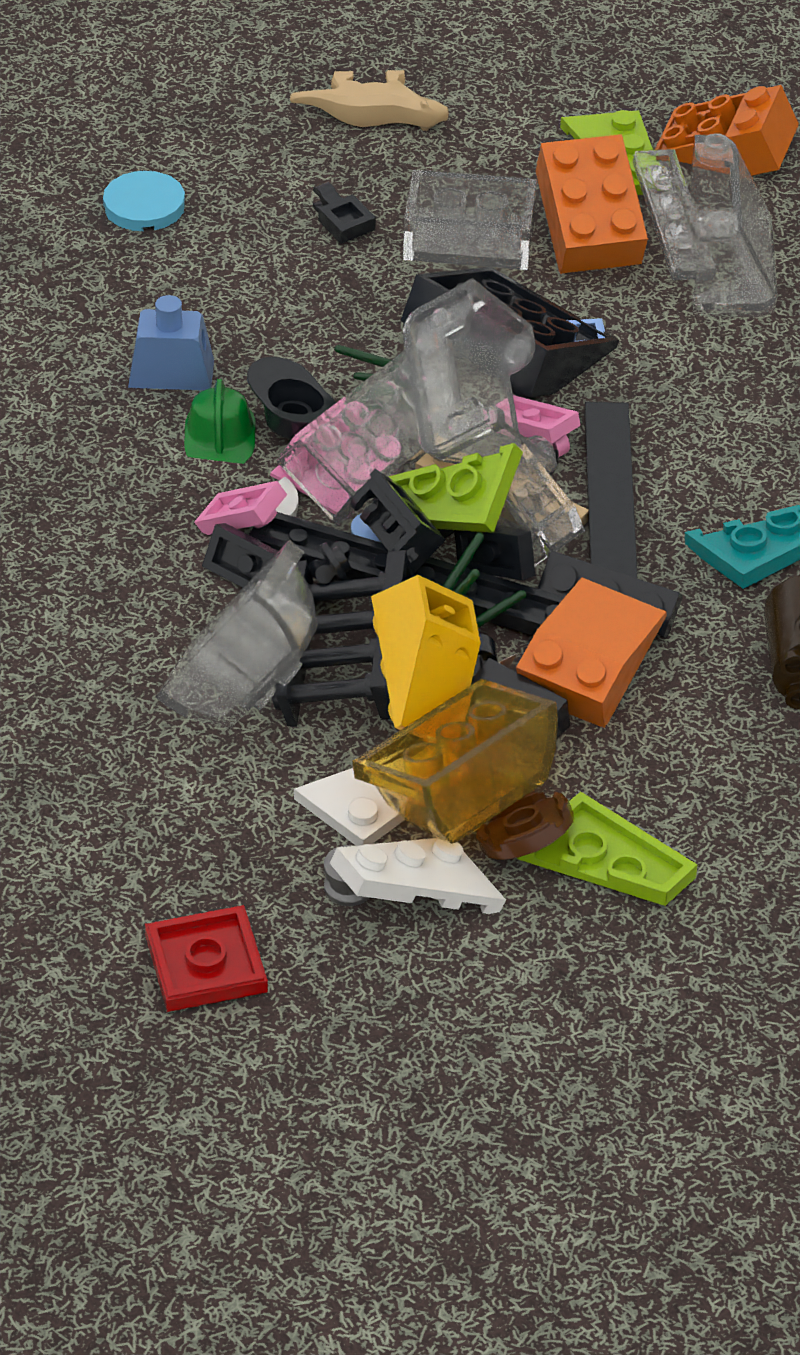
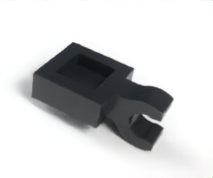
[312,182,376,244]

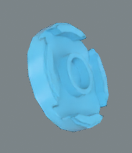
[103,171,185,231]

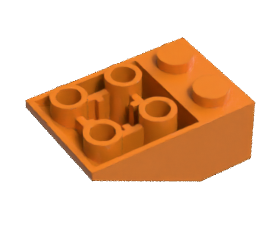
[654,85,799,176]

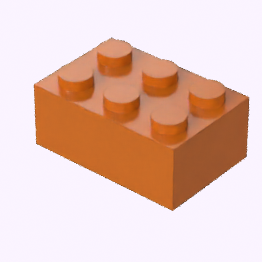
[536,134,648,274]

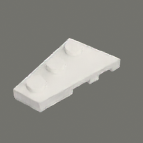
[294,741,466,846]
[330,837,506,914]

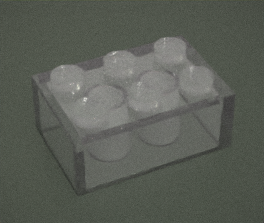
[403,169,537,270]

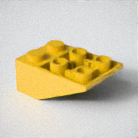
[371,575,481,750]

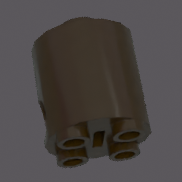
[764,575,800,709]

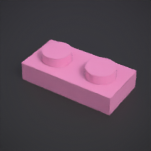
[194,481,287,535]

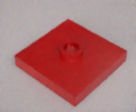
[145,905,268,1012]

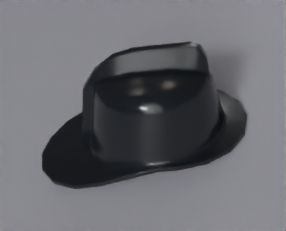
[247,356,336,444]

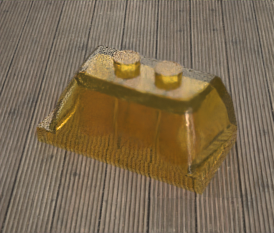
[352,679,558,844]

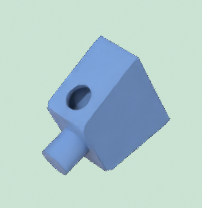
[128,295,214,390]

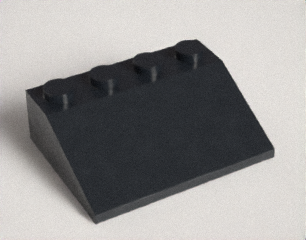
[400,267,619,400]

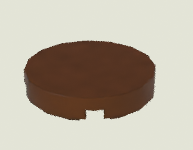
[476,791,574,860]

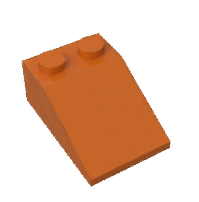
[516,577,667,728]

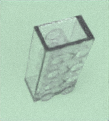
[276,347,469,526]

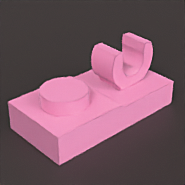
[484,395,580,457]

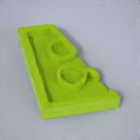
[389,443,523,533]
[517,791,697,906]

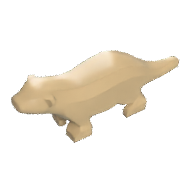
[290,70,449,131]

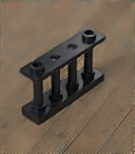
[272,550,414,727]

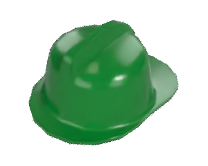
[184,379,256,464]

